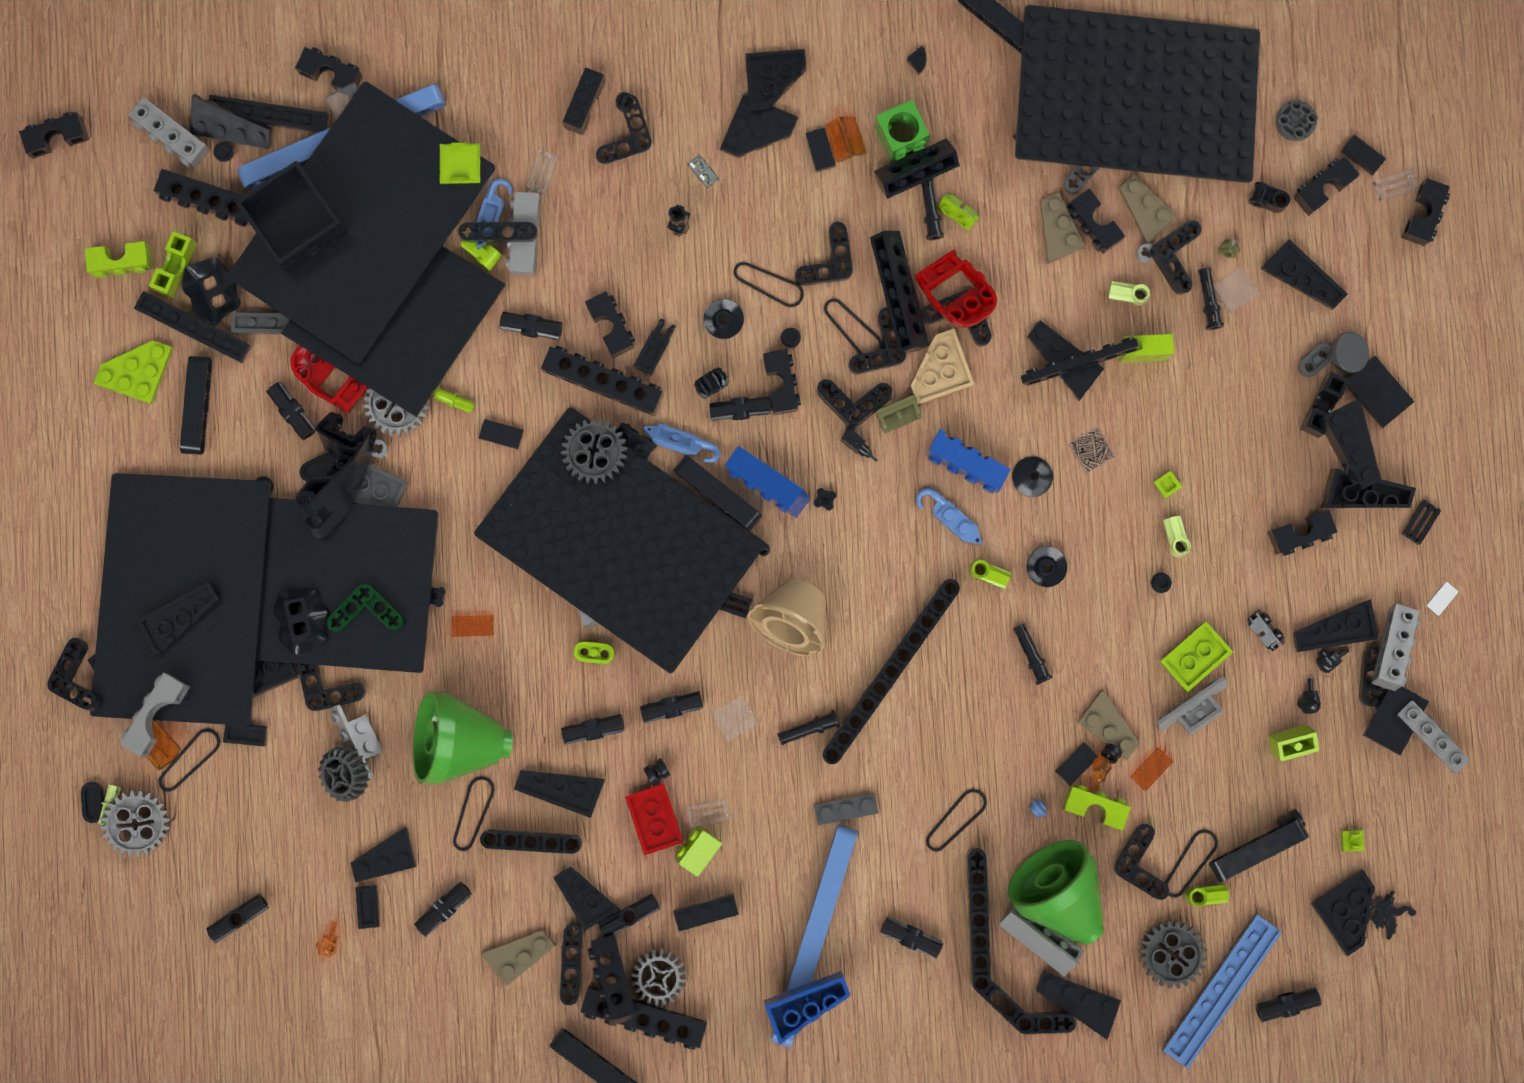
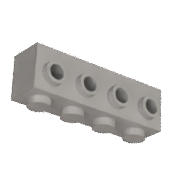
[128,97,210,169]
[506,192,541,277]
[1371,603,1420,691]
[999,905,1084,976]

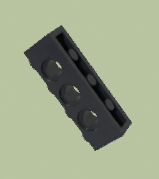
[874,138,960,199]
[587,935,636,1026]

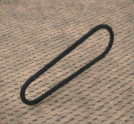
[734,262,804,307]
[824,299,883,359]
[159,729,220,792]
[453,777,495,851]
[926,789,987,852]
[1165,830,1218,898]

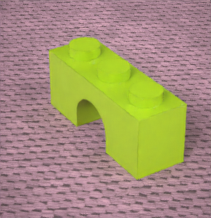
[149,231,197,298]
[84,241,153,278]
[1062,784,1131,831]

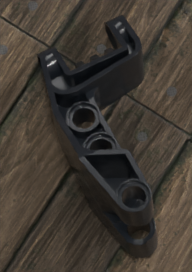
[295,412,377,539]

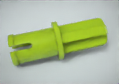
[434,388,475,413]

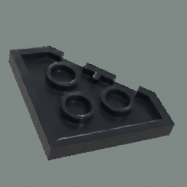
[745,49,806,110]
[720,94,798,158]
[1310,869,1375,957]

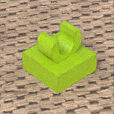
[1341,830,1364,852]

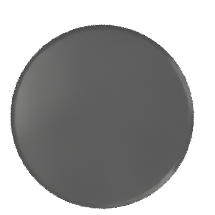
[1276,99,1318,141]
[1329,332,1369,373]

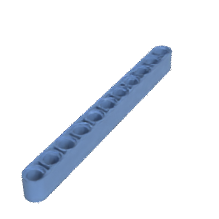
[237,84,446,189]
[771,824,858,1048]

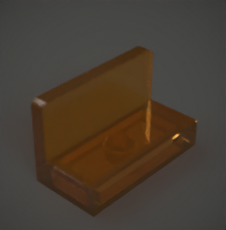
[826,117,866,162]
[147,720,181,771]

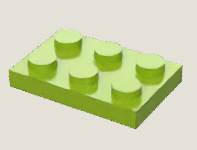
[1159,621,1233,692]

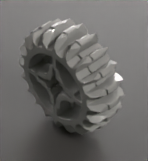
[631,949,687,1006]

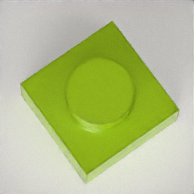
[1153,471,1182,499]

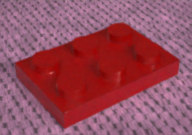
[625,784,684,856]

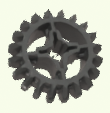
[318,746,370,802]

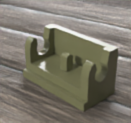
[875,395,921,434]

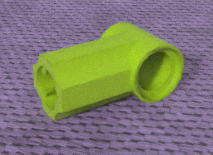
[460,232,502,271]
[969,560,1011,589]
[1184,884,1229,907]

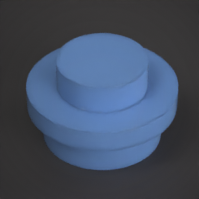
[1029,799,1048,818]

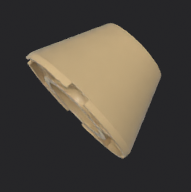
[748,579,826,656]

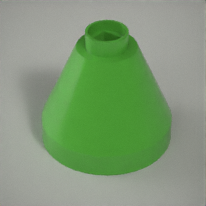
[412,691,513,785]
[1007,840,1104,945]

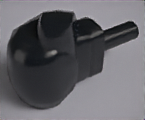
[1316,648,1349,673]
[1297,678,1321,714]

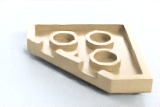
[910,328,975,405]

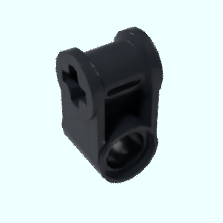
[1248,182,1290,213]

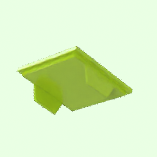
[440,143,480,184]

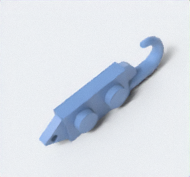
[472,178,512,250]
[643,423,720,463]
[916,488,982,545]

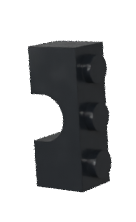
[295,47,363,97]
[563,67,606,135]
[19,112,90,159]
[1294,156,1360,216]
[1402,178,1450,246]
[1068,188,1125,254]
[585,291,635,358]
[763,349,801,416]
[1300,372,1350,438]
[1267,509,1338,556]
[673,893,739,932]

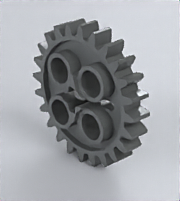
[561,418,628,485]
[1139,920,1208,989]

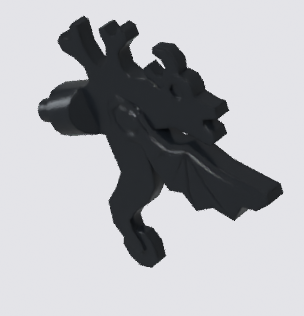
[1369,890,1416,940]

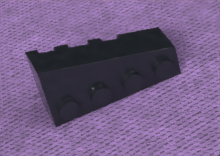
[1317,398,1381,492]
[1321,468,1416,508]

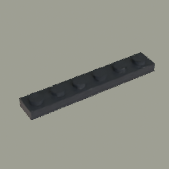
[208,94,329,133]
[134,291,252,363]
[1020,337,1143,386]

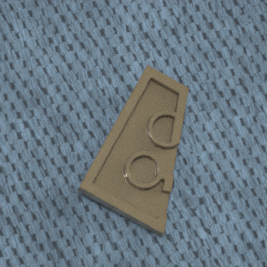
[1119,174,1176,244]
[1040,193,1085,264]
[1078,690,1140,760]
[481,930,556,986]

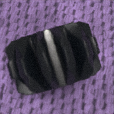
[694,368,729,399]

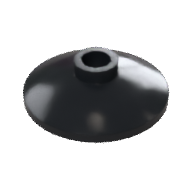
[704,299,744,339]
[1012,457,1053,497]
[1026,547,1067,587]

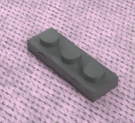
[231,312,290,335]
[814,793,878,825]

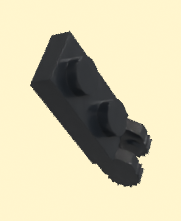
[633,319,676,377]

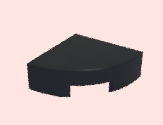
[907,46,927,75]

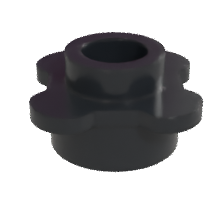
[814,488,836,511]
[430,586,446,607]

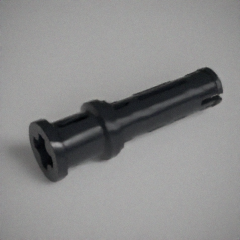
[921,178,944,241]
[1198,268,1224,330]
[1013,623,1053,685]
[777,710,840,745]

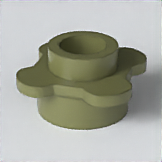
[1218,239,1240,258]

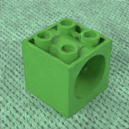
[874,99,930,162]

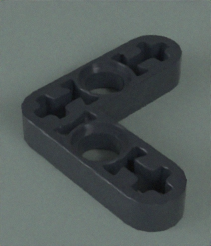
[596,94,652,164]
[1150,220,1201,295]
[795,222,853,286]
[921,290,992,347]
[848,307,906,375]
[817,379,892,428]
[47,638,101,711]
[1359,647,1416,707]
[297,663,366,711]
[1114,824,1169,900]

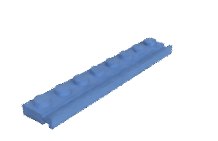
[1162,914,1282,1068]

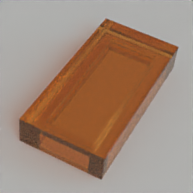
[452,615,494,637]
[1130,747,1174,792]

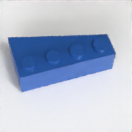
[926,429,1011,494]
[724,446,810,519]
[764,971,851,1045]

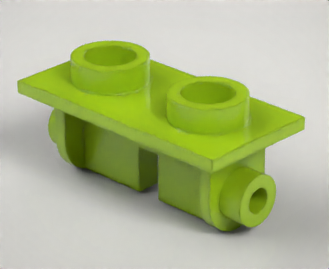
[937,193,980,231]

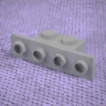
[1157,676,1228,736]
[1397,701,1470,773]
[330,704,383,783]

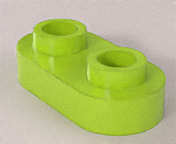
[574,642,615,664]

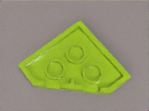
[93,340,174,404]

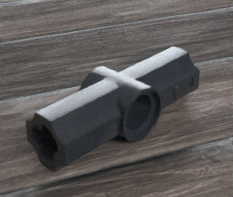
[667,204,691,237]
[499,312,563,340]
[266,382,316,440]
[709,396,771,421]
[640,691,704,724]
[561,714,625,745]
[414,881,472,937]
[206,893,269,943]
[597,893,661,937]
[880,916,944,959]
[1255,987,1321,1022]

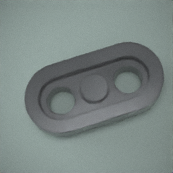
[1298,343,1332,378]

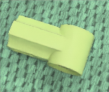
[1108,281,1150,306]
[1163,516,1191,558]

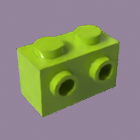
[1268,724,1319,761]
[675,825,722,877]

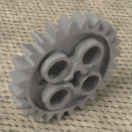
[363,389,430,437]
[100,790,170,857]

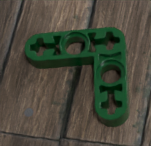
[327,583,405,632]

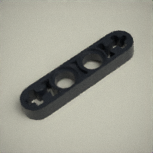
[458,222,538,243]
[560,923,583,1006]

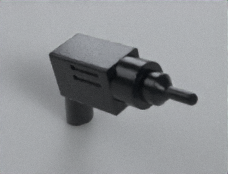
[840,416,878,462]

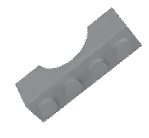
[120,672,190,758]

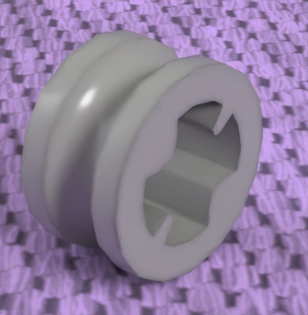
[1136,243,1153,263]
[371,439,388,459]

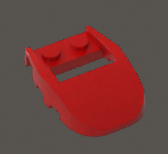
[915,249,997,328]
[290,345,368,413]

